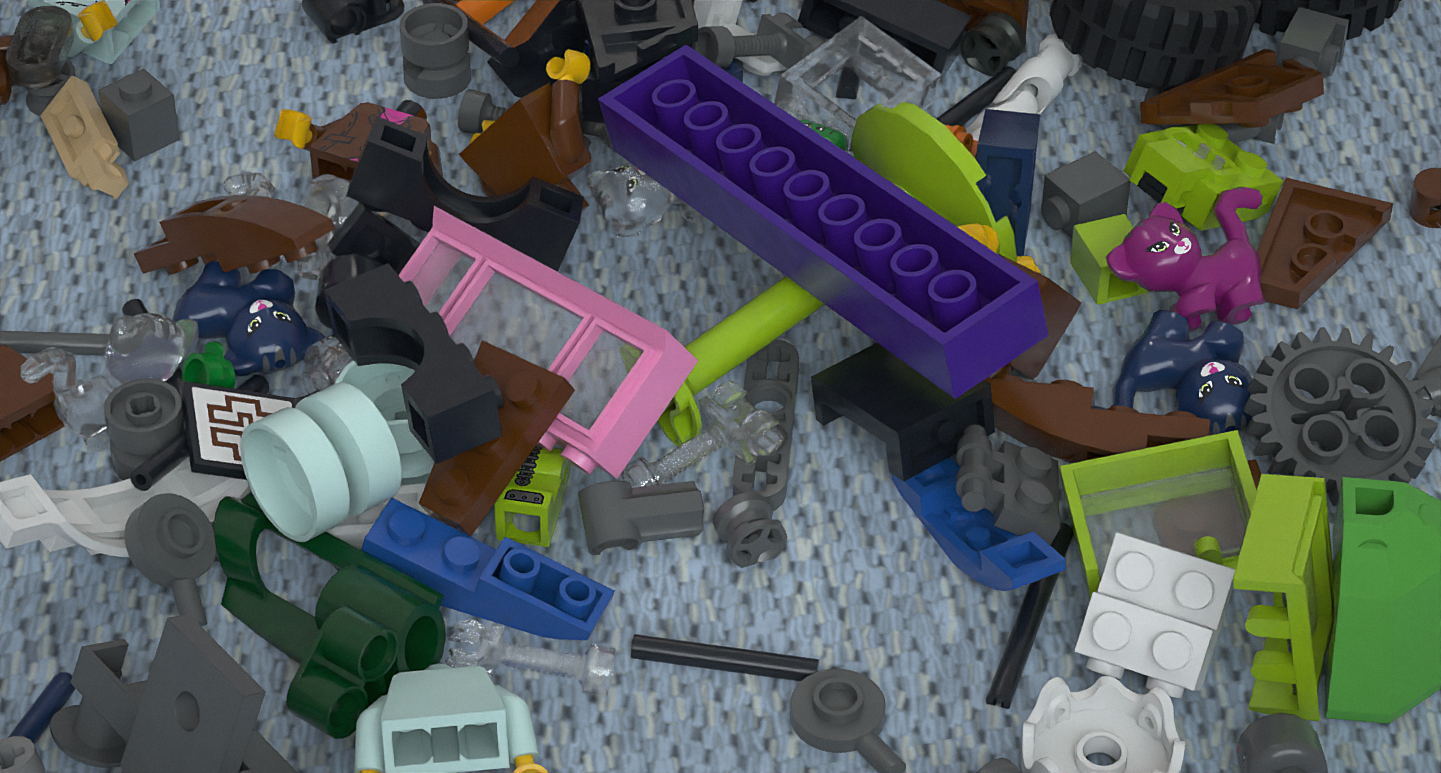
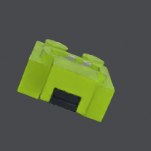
[1123,124,1284,231]

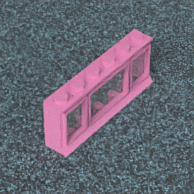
[398,206,699,479]

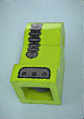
[494,445,571,547]

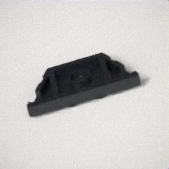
[577,0,698,84]

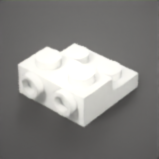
[1074,532,1235,699]

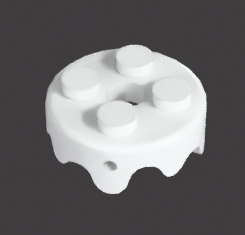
[1020,676,1185,773]

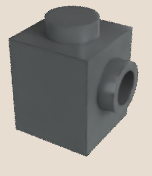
[99,69,180,162]
[1041,151,1131,238]

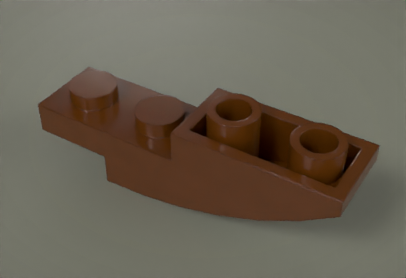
[134,195,335,275]
[984,374,1210,463]

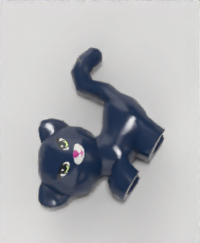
[125,261,328,377]
[1095,310,1253,435]

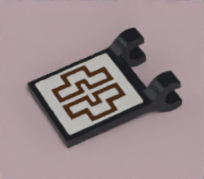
[180,381,321,480]

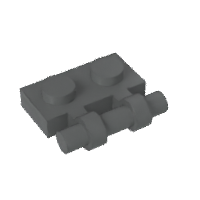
[956,425,1060,545]

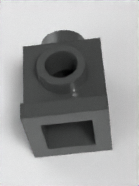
[1277,7,1349,77]

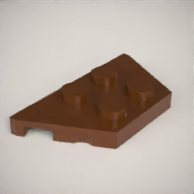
[1140,49,1324,128]

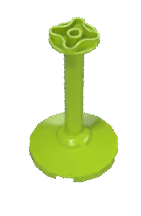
[621,101,1017,447]

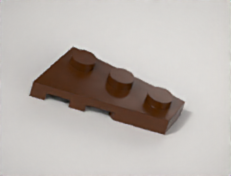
[1257,178,1393,309]
[418,340,575,536]

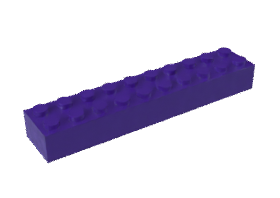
[598,45,1049,399]

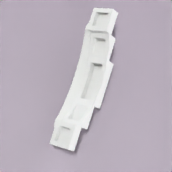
[0,457,251,557]

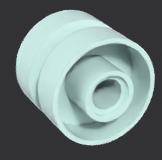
[240,382,402,542]

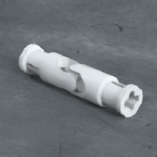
[966,34,1082,141]

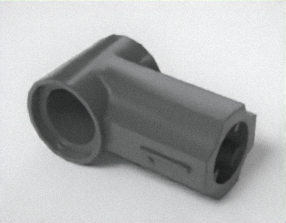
[578,481,704,555]

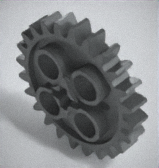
[1243,327,1438,507]

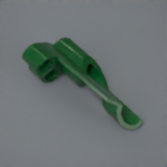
[214,493,446,739]

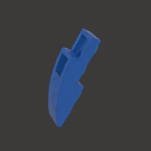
[361,497,615,640]

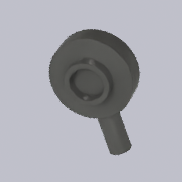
[124,493,217,626]
[790,669,906,773]

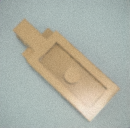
[40,76,129,199]

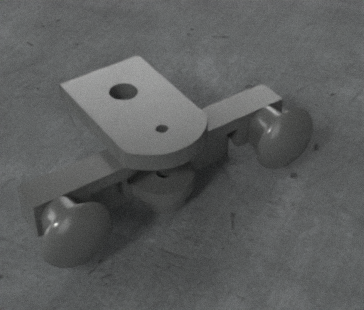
[50,614,298,773]

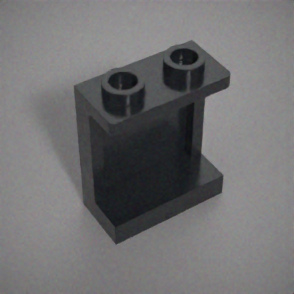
[811,343,995,482]

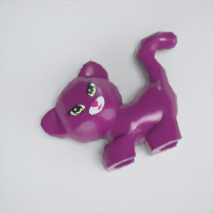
[1106,187,1266,332]

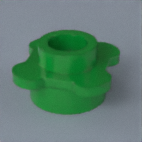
[182,341,236,389]

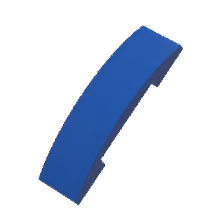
[892,457,1066,591]

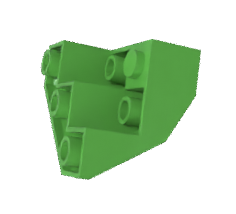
[1325,477,1441,724]

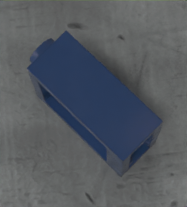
[976,109,1040,257]

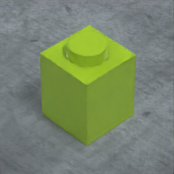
[1070,214,1148,305]

